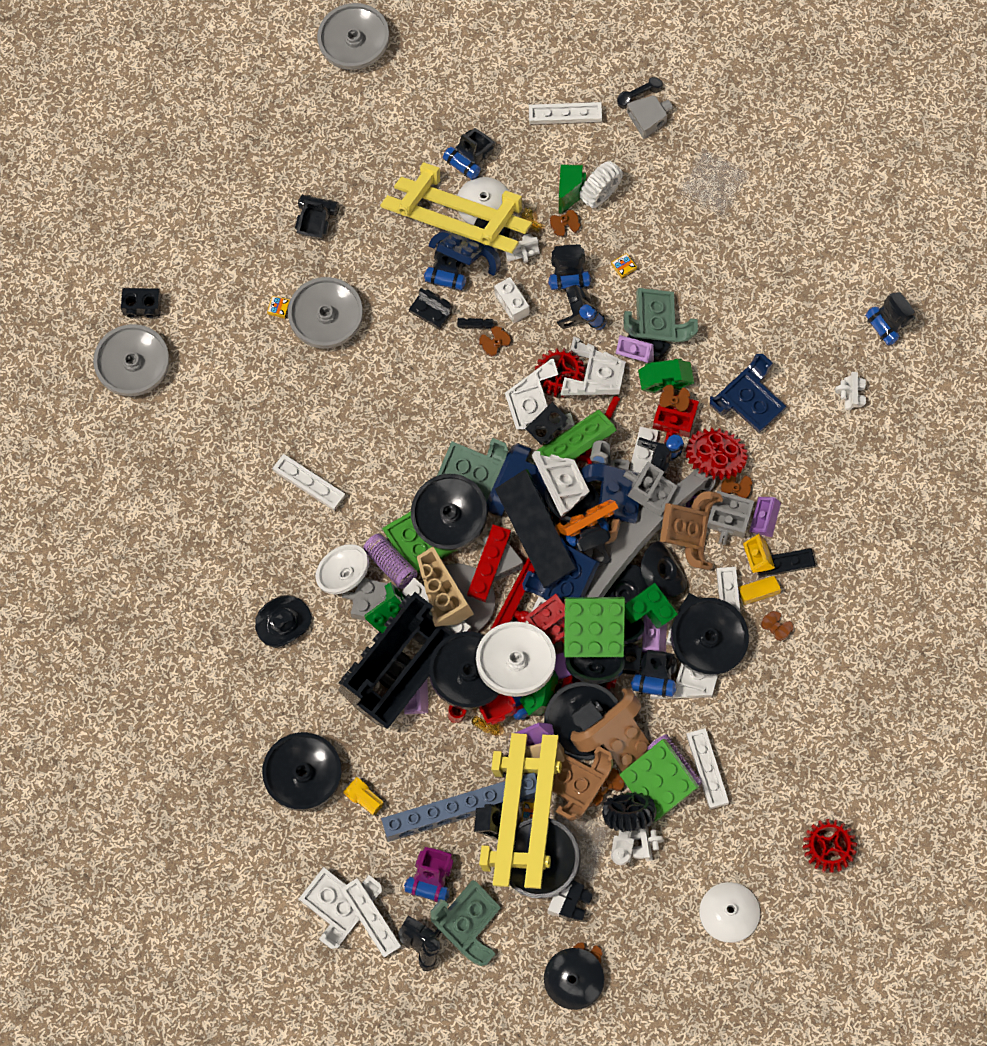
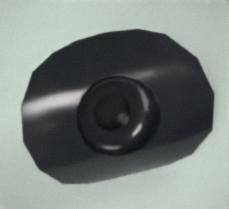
[641,541,687,597]
[604,564,648,620]
[255,595,312,648]

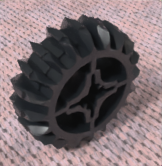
[602,792,656,832]

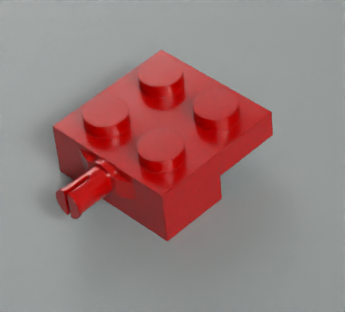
[653,395,699,443]
[525,593,565,645]

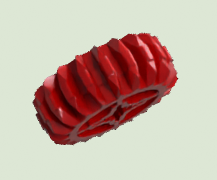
[535,348,585,398]
[802,819,857,873]

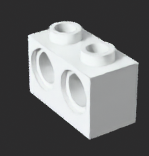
[494,277,530,324]

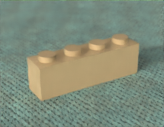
[417,547,474,627]

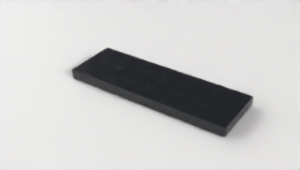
[495,469,578,589]

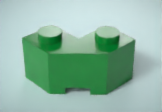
[638,359,694,393]
[519,670,559,716]

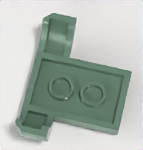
[623,288,698,342]
[437,438,509,501]
[430,880,501,966]

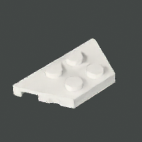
[532,451,590,517]

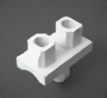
[505,234,540,263]
[835,372,866,410]
[631,826,664,861]
[610,830,634,865]

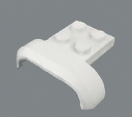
[298,867,382,949]

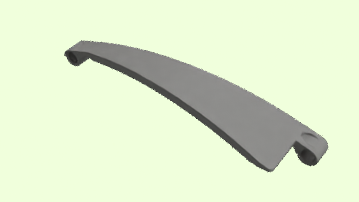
[543,469,716,655]

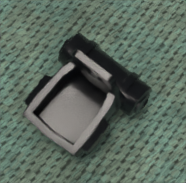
[295,194,340,239]
[398,916,442,971]

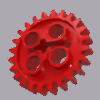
[685,428,748,480]

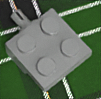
[623,462,677,516]
[707,491,754,545]
[342,578,398,621]

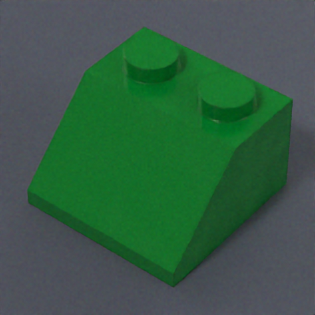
[559,164,586,214]

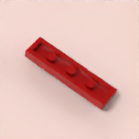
[467,524,511,602]

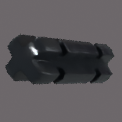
[457,318,494,329]

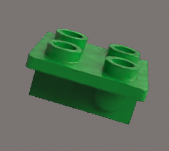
[364,582,406,633]

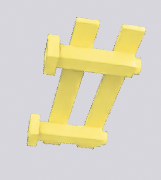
[380,162,532,253]
[479,733,562,889]

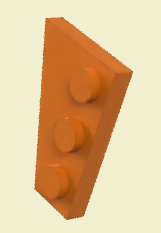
[556,499,618,537]

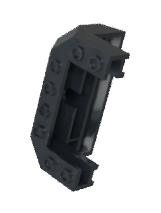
[338,592,454,729]

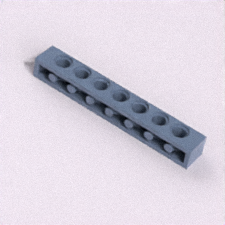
[381,773,537,842]

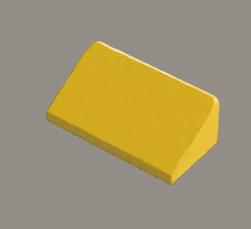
[743,534,775,573]
[738,576,781,605]

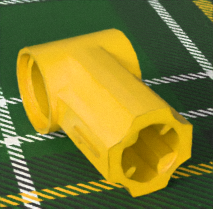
[343,777,384,816]

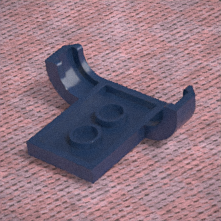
[428,230,501,276]
[710,354,786,434]
[487,443,548,518]
[580,463,639,524]
[522,545,600,604]

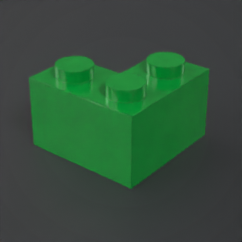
[624,583,678,629]

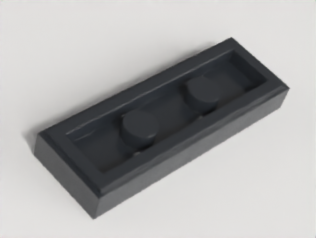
[757,548,816,578]

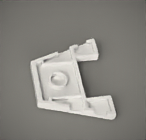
[561,337,626,395]
[505,359,574,430]
[650,626,718,699]

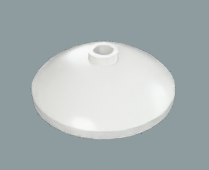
[457,177,508,225]
[316,544,369,594]
[699,882,760,943]

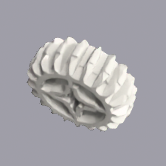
[580,161,623,208]

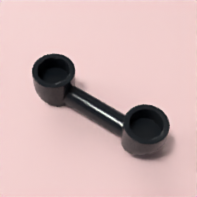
[617,77,663,109]

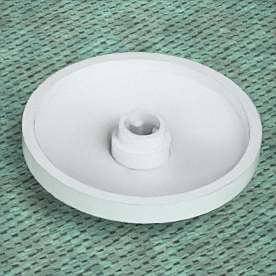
[476,622,556,697]

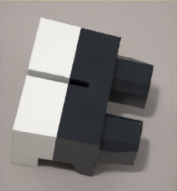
[548,881,593,922]

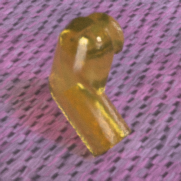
[521,207,543,232]
[471,716,500,735]

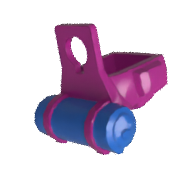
[404,847,454,903]

